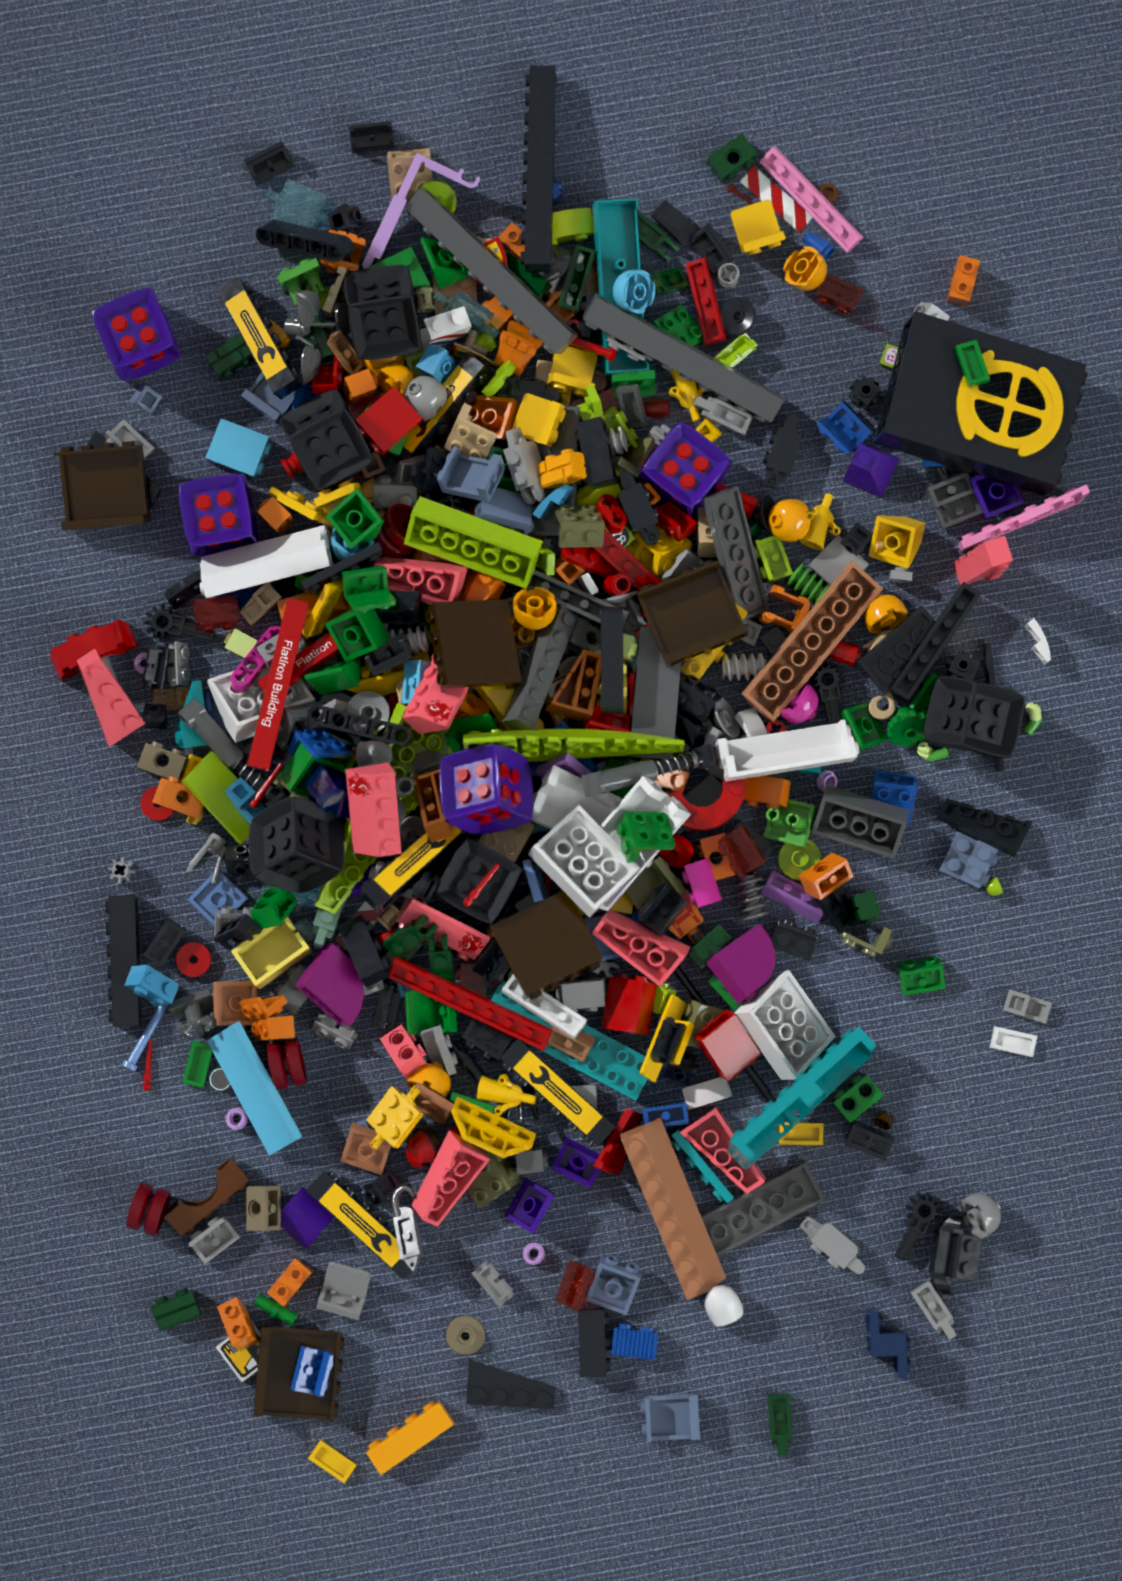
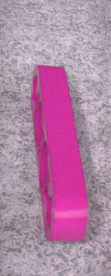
[231,626,280,692]

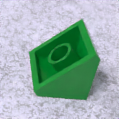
[420,237,470,289]
[326,488,384,550]
[304,657,362,695]
[840,701,887,752]

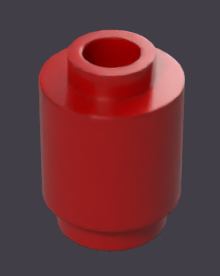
[603,574,631,596]
[829,641,862,666]

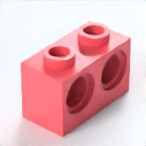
[380,1024,427,1079]

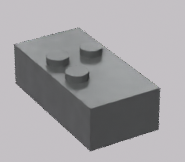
[811,785,910,859]

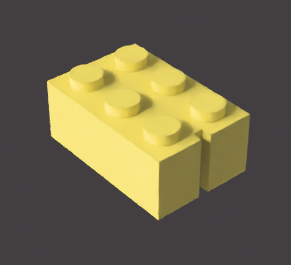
[231,916,313,990]

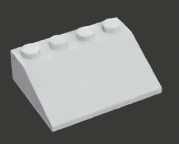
[207,664,315,743]
[528,805,640,917]
[734,970,836,1080]

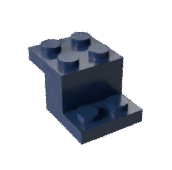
[866,1308,911,1378]

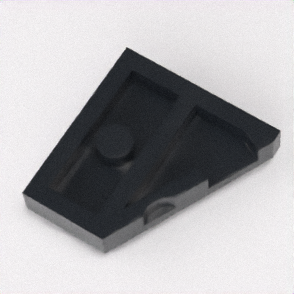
[815,885,856,934]

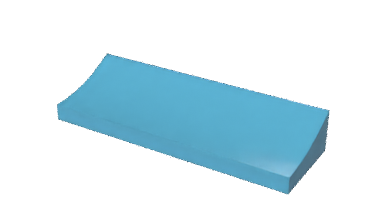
[207,1021,302,1156]

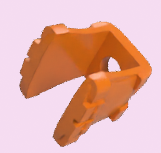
[320,230,366,274]
[493,320,543,377]
[758,585,810,632]

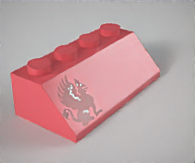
[402,655,469,734]
[345,763,401,857]
[395,897,490,961]

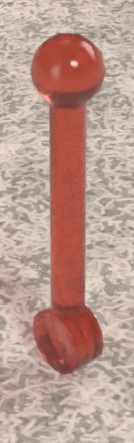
[727,184,755,205]

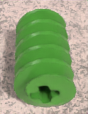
[788,562,830,605]

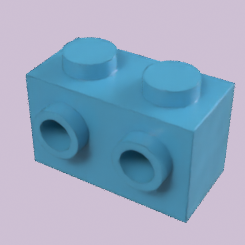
[416,345,457,384]
[124,965,179,1007]

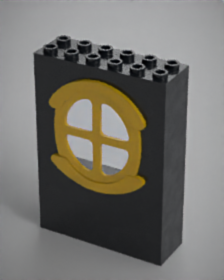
[873,311,1087,496]

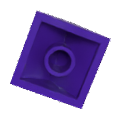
[969,475,1025,519]
[551,1137,600,1188]
[505,1178,555,1234]
[281,1187,334,1248]

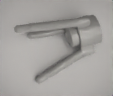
[186,833,227,885]

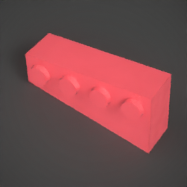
[953,536,1013,585]
[374,557,468,605]
[77,649,145,747]
[591,909,690,987]
[680,1106,766,1194]
[412,1130,490,1227]

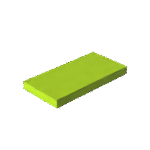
[182,751,250,844]

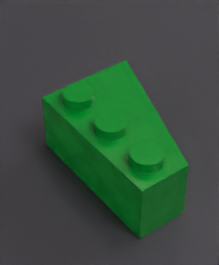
[366,247,431,290]

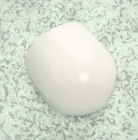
[704,1285,744,1326]

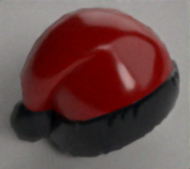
[406,1125,441,1169]

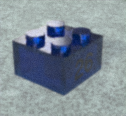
[304,763,350,819]

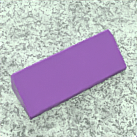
[761,870,824,923]

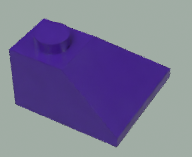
[843,441,899,498]

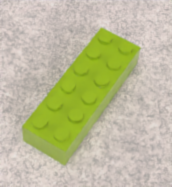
[404,496,543,589]

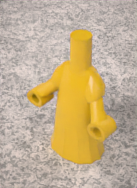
[669,369,705,422]
[800,493,841,551]
[477,1074,536,1116]

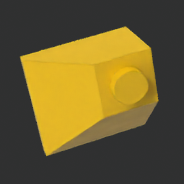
[868,515,926,569]

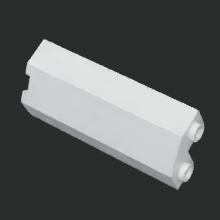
[200,525,334,599]
[715,719,859,782]
[531,765,654,869]
[600,776,691,911]

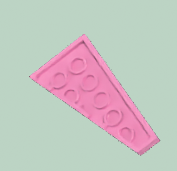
[958,484,1090,552]

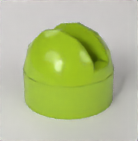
[985,877,1003,896]

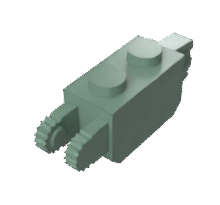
[312,900,346,949]

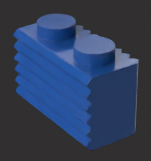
[642,1102,689,1127]
[611,1323,658,1360]

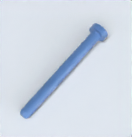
[122,1004,168,1071]

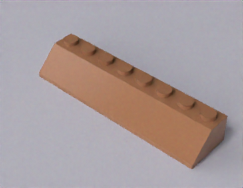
[742,560,883,722]
[620,1118,726,1300]

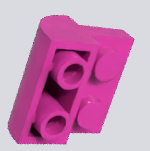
[681,859,722,908]

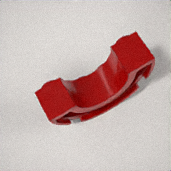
[50,619,139,681]
[668,779,745,831]

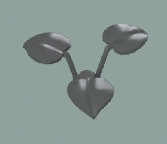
[284,290,351,385]
[356,740,446,825]

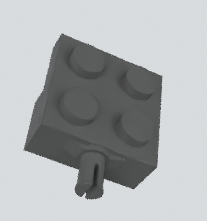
[926,466,983,530]
[276,701,324,751]

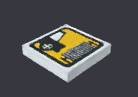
[216,1320,261,1382]

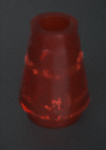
[643,398,670,420]

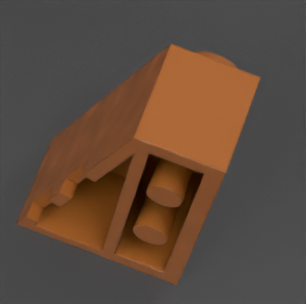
[544,650,601,723]
[414,769,454,843]

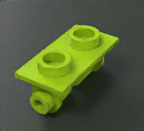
[713,332,758,368]

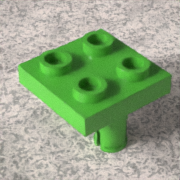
[277,258,327,306]
[763,799,818,848]

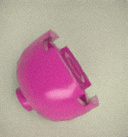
[780,682,819,724]

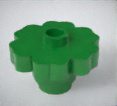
[887,707,926,747]

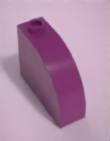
[706,924,775,1005]
[295,944,364,1027]

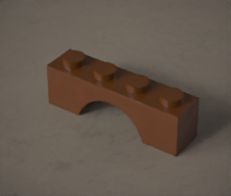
[164,1156,249,1236]

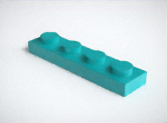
[671,1129,734,1203]

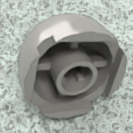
[404,376,447,420]
[959,1193,1001,1238]

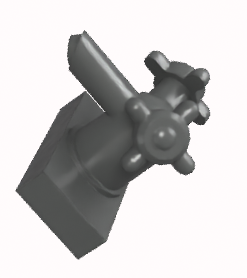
[168,988,215,1038]

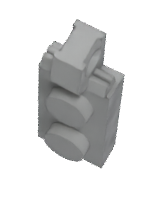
[692,396,753,436]
[910,1280,957,1340]

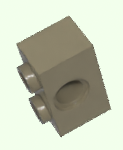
[137,741,188,779]
[246,1185,281,1231]

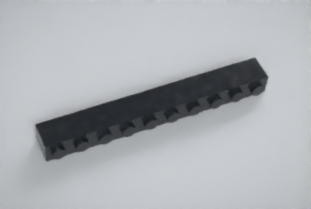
[521,66,556,273]

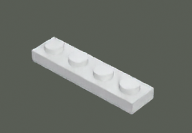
[502,974,587,1039]

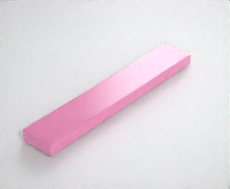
[759,146,863,253]

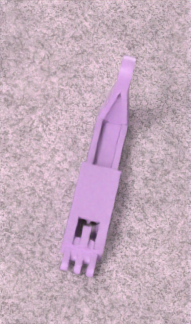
[362,153,480,269]

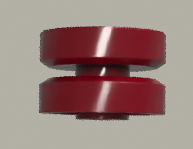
[373,504,416,559]
[267,1038,307,1090]
[126,1182,171,1237]

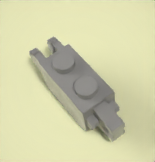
[503,427,545,506]
[800,1216,866,1275]

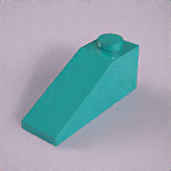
[175,680,207,748]

